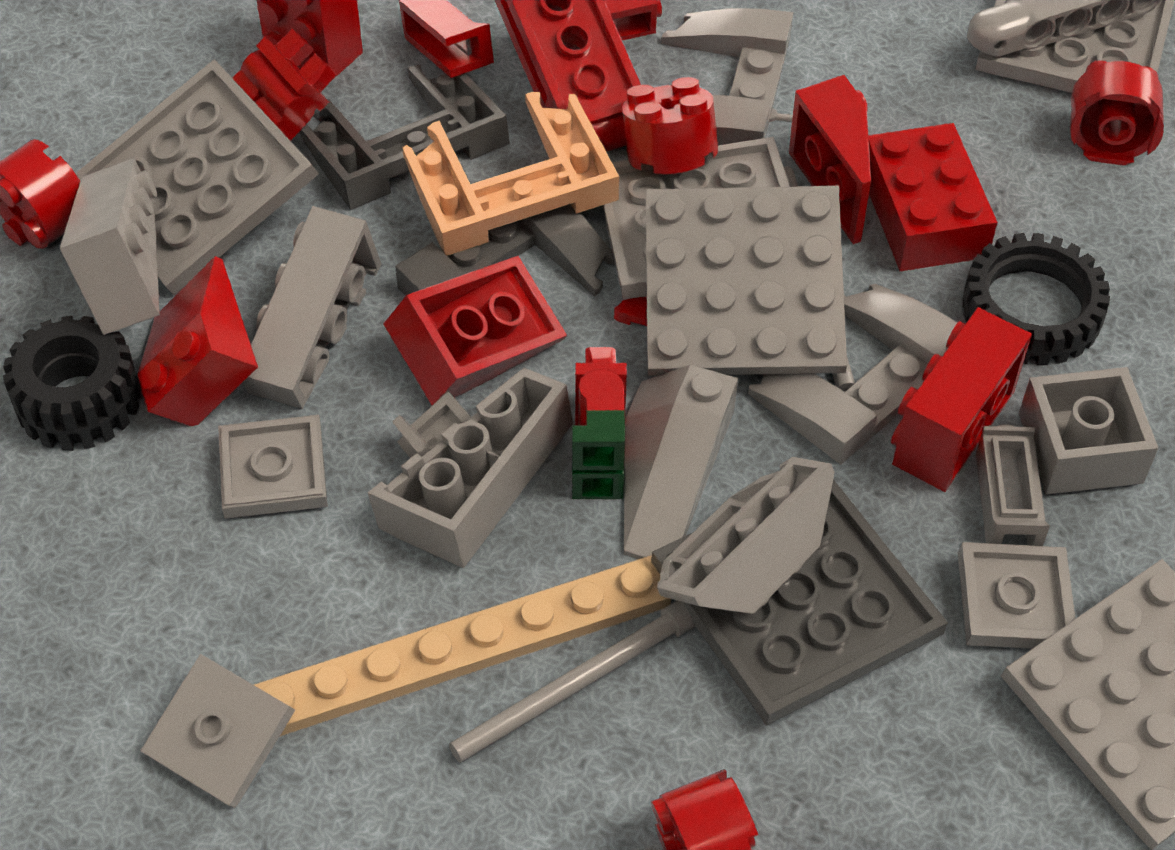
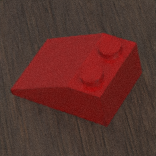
[789,75,871,245]
[137,256,258,426]
[383,256,567,405]

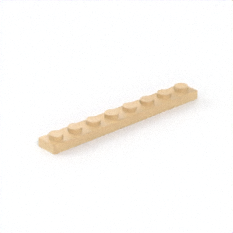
[254,555,671,736]

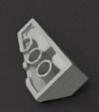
[624,365,738,559]

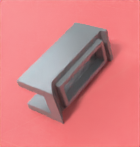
[976,425,1050,546]

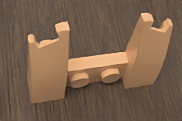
[402,92,619,256]

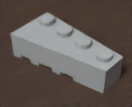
[60,158,160,335]
[243,206,382,409]
[367,368,573,568]

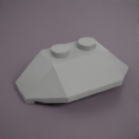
[657,457,835,614]

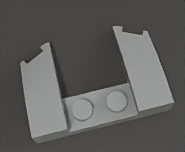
[661,8,794,145]
[748,284,957,465]

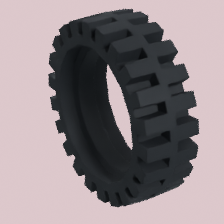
[962,233,1110,365]

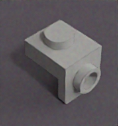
[392,391,471,458]

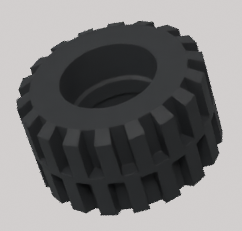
[3,316,141,451]

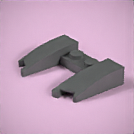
[299,65,510,210]
[395,204,615,296]

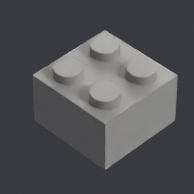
[1019,367,1158,495]

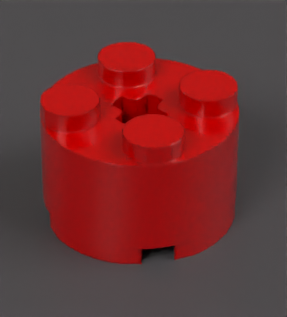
[1070,60,1164,165]
[622,77,718,174]
[0,139,80,249]
[651,769,758,850]

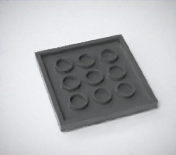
[651,479,948,726]

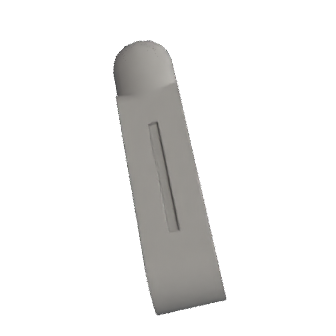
[967,0,1162,57]

